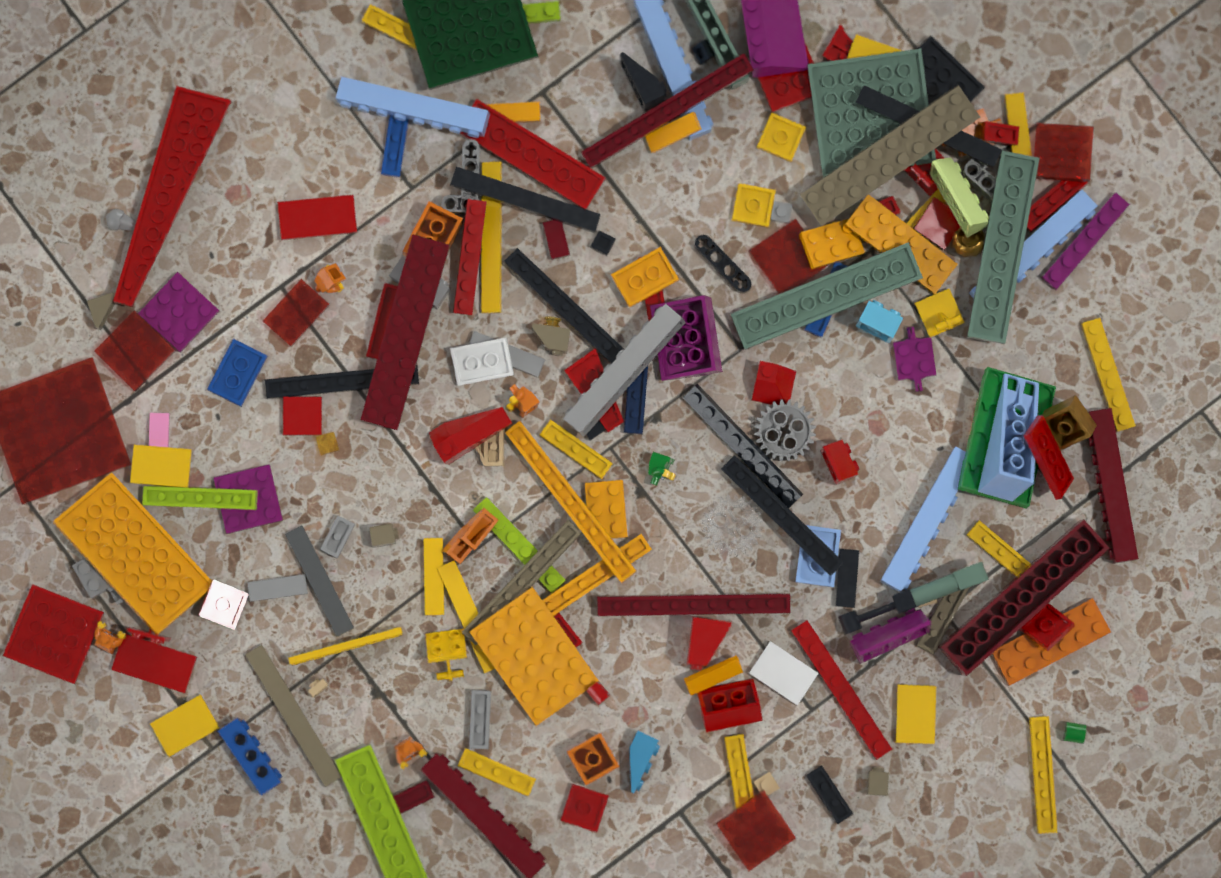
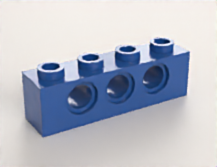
[218,718,282,796]

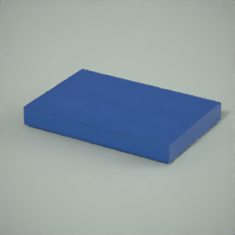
[207,339,268,407]

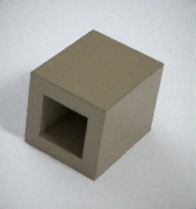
[369,523,399,548]
[867,768,889,796]

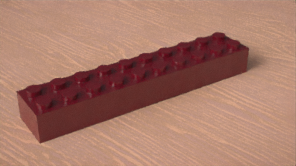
[360,234,450,430]
[938,519,1109,676]

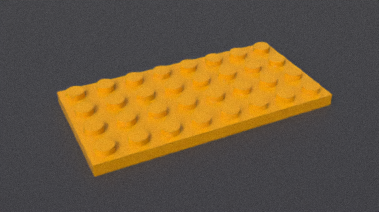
[53,472,212,635]

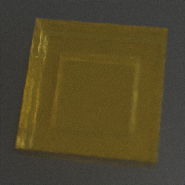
[316,432,340,456]

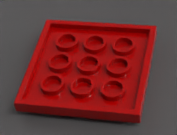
[3,584,105,684]

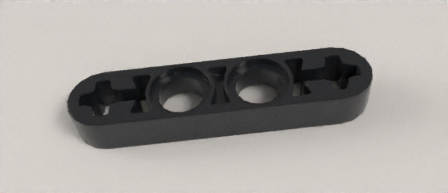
[695,234,752,294]

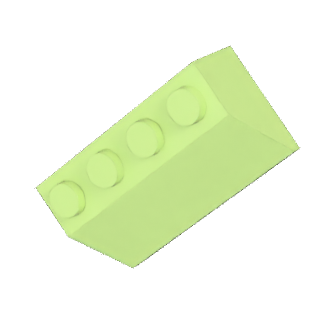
[930,157,989,237]

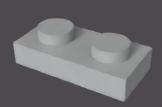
[320,516,355,559]

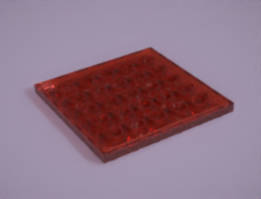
[0,357,132,505]

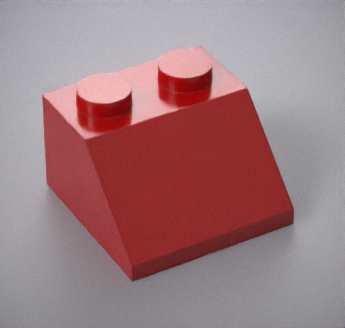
[820,440,860,485]

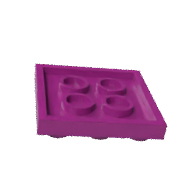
[138,272,220,353]
[214,464,283,534]

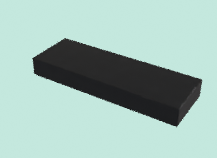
[835,549,859,608]
[805,765,854,825]

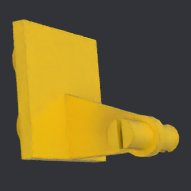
[914,288,965,337]
[425,628,467,681]

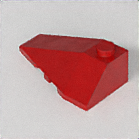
[429,407,512,465]

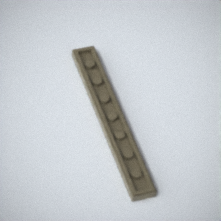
[462,520,582,645]
[246,645,342,787]

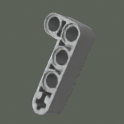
[441,139,480,216]
[962,157,996,203]

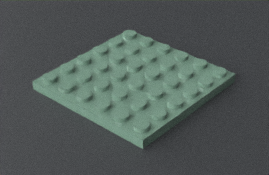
[808,49,936,177]

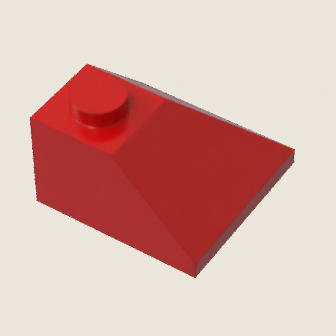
[751,361,796,405]

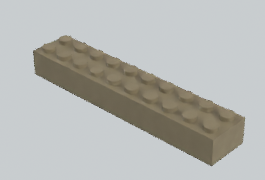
[800,85,980,226]

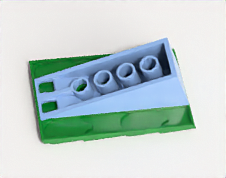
[957,367,1056,509]

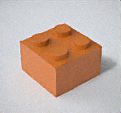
[567,732,620,786]

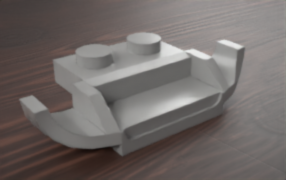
[72,558,124,605]

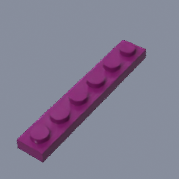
[1042,192,1130,290]

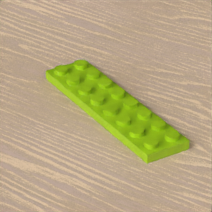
[335,744,428,878]

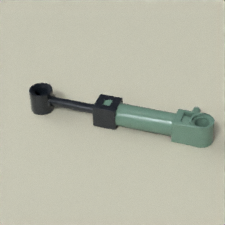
[838,562,989,635]

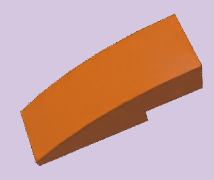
[442,508,499,564]

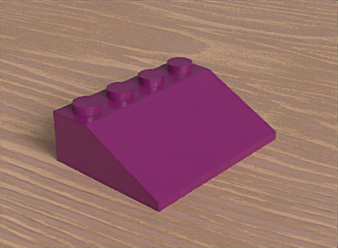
[741,0,808,78]
[650,295,723,381]
[850,608,931,664]

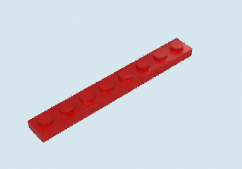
[791,620,893,760]

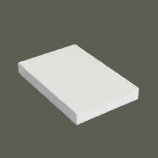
[450,337,514,386]
[749,641,818,705]

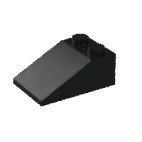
[619,52,667,112]

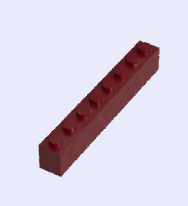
[1088,408,1139,564]
[420,753,546,878]

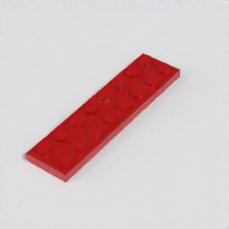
[460,99,606,210]

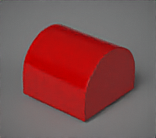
[586,682,610,706]

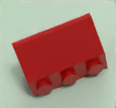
[697,679,763,732]

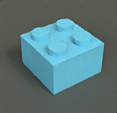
[856,300,903,344]

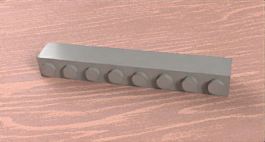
[563,303,685,437]

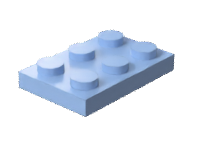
[795,525,841,587]

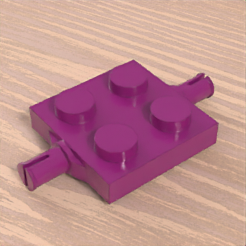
[893,327,936,392]

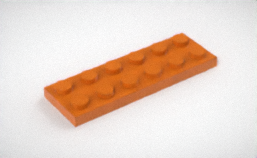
[992,598,1111,686]

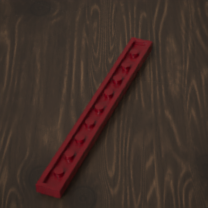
[581,53,754,169]
[597,594,791,617]

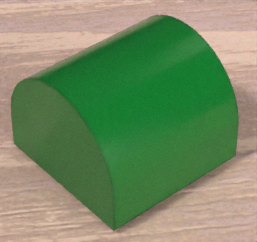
[1063,722,1086,744]

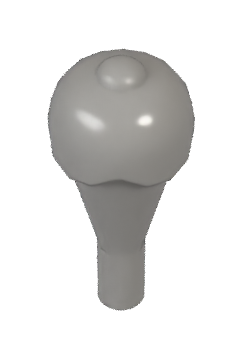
[106,209,136,231]

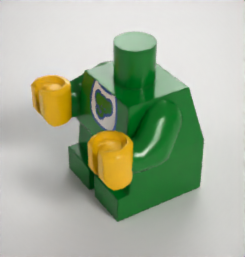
[648,451,676,486]

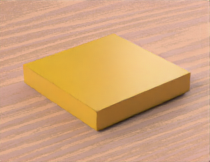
[756,112,806,162]
[731,183,776,228]

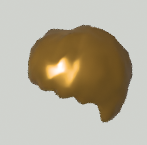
[953,227,985,257]

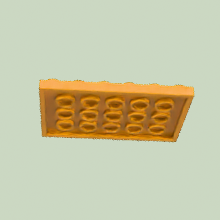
[469,587,599,726]

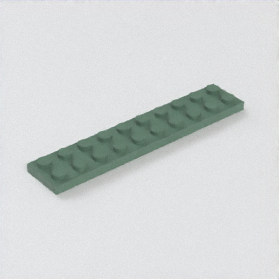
[967,151,1039,344]
[731,242,923,350]

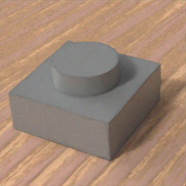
[770,201,793,224]

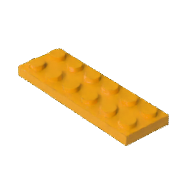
[844,194,958,294]

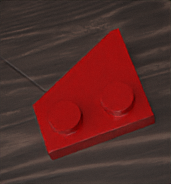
[822,25,853,61]

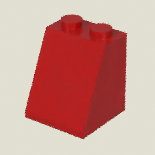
[686,617,732,671]

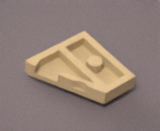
[475,429,504,467]

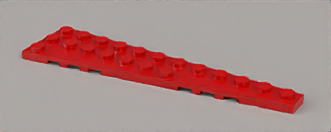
[113,86,232,307]

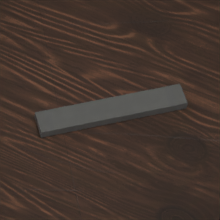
[285,525,354,637]

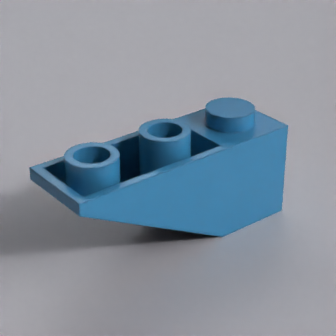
[629,731,660,793]

